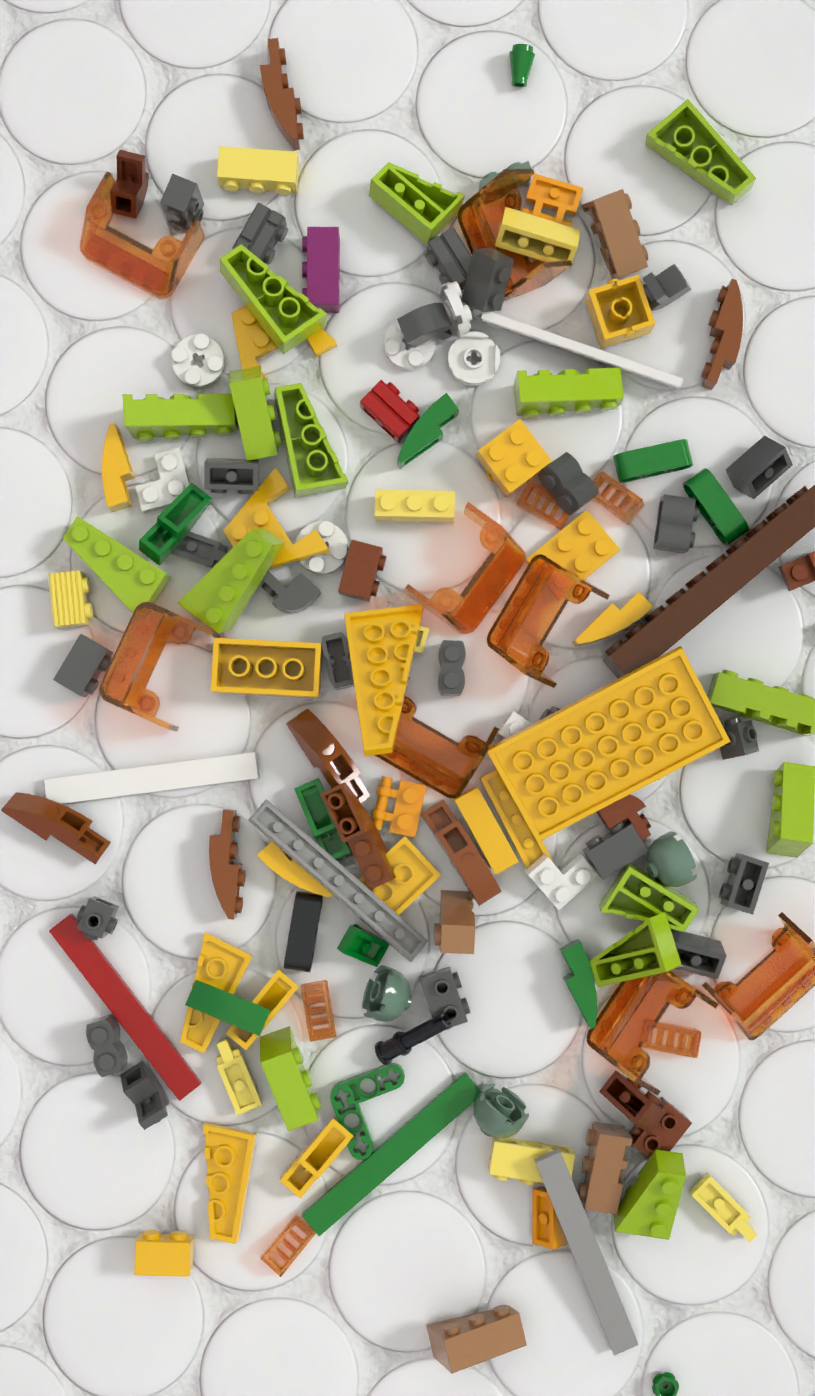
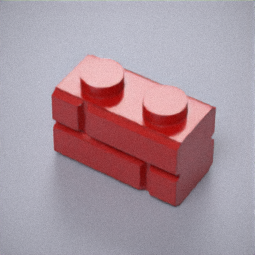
[360,380,420,443]

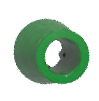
[509,44,535,87]

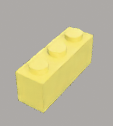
[217,146,300,195]
[495,207,581,269]
[374,489,455,523]
[488,1137,575,1185]

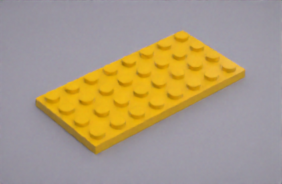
[486,646,731,842]

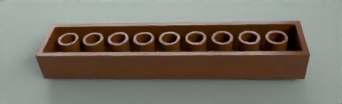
[602,485,815,679]

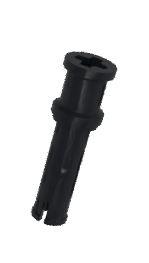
[375,1012,452,1065]

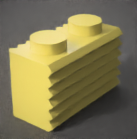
[48,570,93,629]

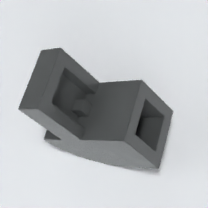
[642,264,692,311]
[397,303,453,347]
[261,571,322,613]
[120,1061,169,1130]

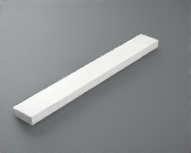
[481,312,684,389]
[44,752,259,804]

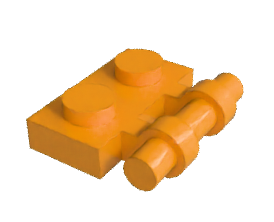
[522,173,583,227]
[371,776,426,838]

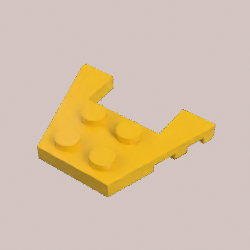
[231,305,337,379]
[223,468,330,570]

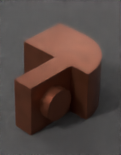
[110,150,149,219]
[778,551,815,591]
[596,794,651,841]

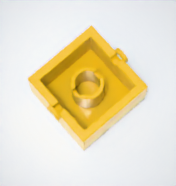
[585,275,655,349]
[475,419,552,498]

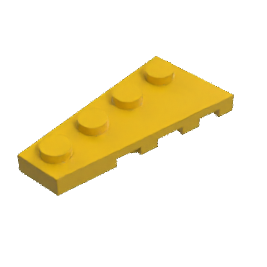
[180,932,253,1054]
[203,1122,257,1244]

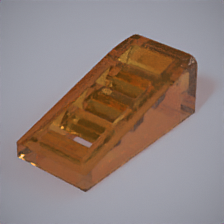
[593,471,644,525]
[516,480,570,530]
[301,980,336,1041]
[640,1020,701,1058]
[260,1215,316,1277]

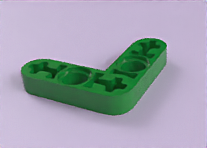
[330,1063,405,1160]

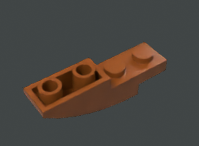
[260,38,304,150]
[701,279,743,390]
[286,709,370,803]
[320,782,396,890]
[1,792,111,864]
[421,800,502,906]
[209,809,246,920]

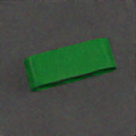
[613,439,693,483]
[683,468,749,545]

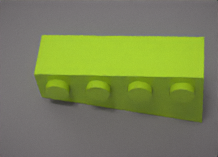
[645,99,756,205]
[220,244,327,355]
[513,368,624,418]
[274,383,349,497]
[122,393,238,442]
[63,516,172,621]
[178,528,284,634]
[707,670,815,736]

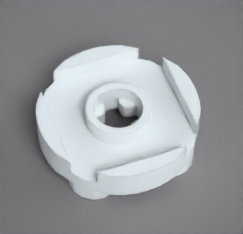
[438,281,473,336]
[384,316,436,371]
[448,332,500,386]
[172,334,225,389]
[296,521,348,575]

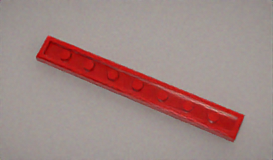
[49,914,202,1101]

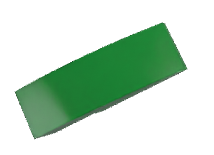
[397,393,459,469]
[139,483,212,566]
[294,778,352,861]
[559,939,597,1029]
[185,980,271,1036]

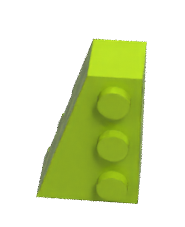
[369,162,465,245]
[229,366,282,461]
[766,762,815,858]
[599,863,699,932]
[589,912,682,987]
[260,1026,321,1131]
[613,1149,686,1240]

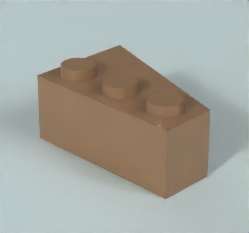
[581,189,648,279]
[434,890,475,954]
[578,1121,633,1215]
[426,1305,527,1374]

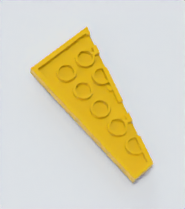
[344,604,423,756]

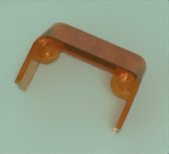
[458,169,572,301]
[80,171,205,299]
[405,502,526,635]
[487,554,610,688]
[99,602,221,732]
[375,677,499,798]
[702,912,815,1040]
[587,971,718,1096]

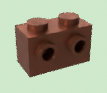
[338,540,387,602]
[599,1070,667,1134]
[630,1097,692,1158]

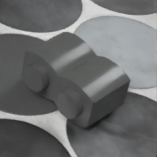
[538,452,599,516]
[653,494,699,553]
[322,632,354,690]
[438,640,466,696]
[86,1014,128,1077]

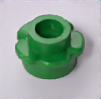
[652,1372,679,1396]

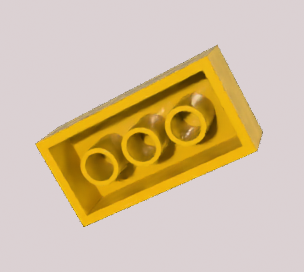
[211,638,323,699]

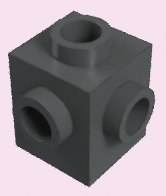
[720,717,759,760]
[76,896,119,940]

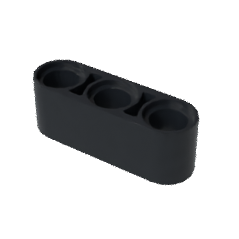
[284,891,323,973]

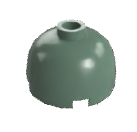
[645,831,697,887]
[362,965,412,1022]
[473,1083,529,1139]

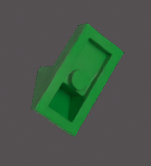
[337,924,390,967]

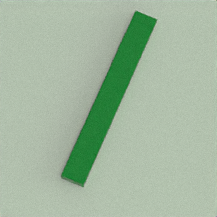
[302,1072,481,1236]

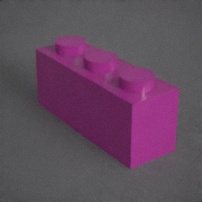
[302,227,340,313]

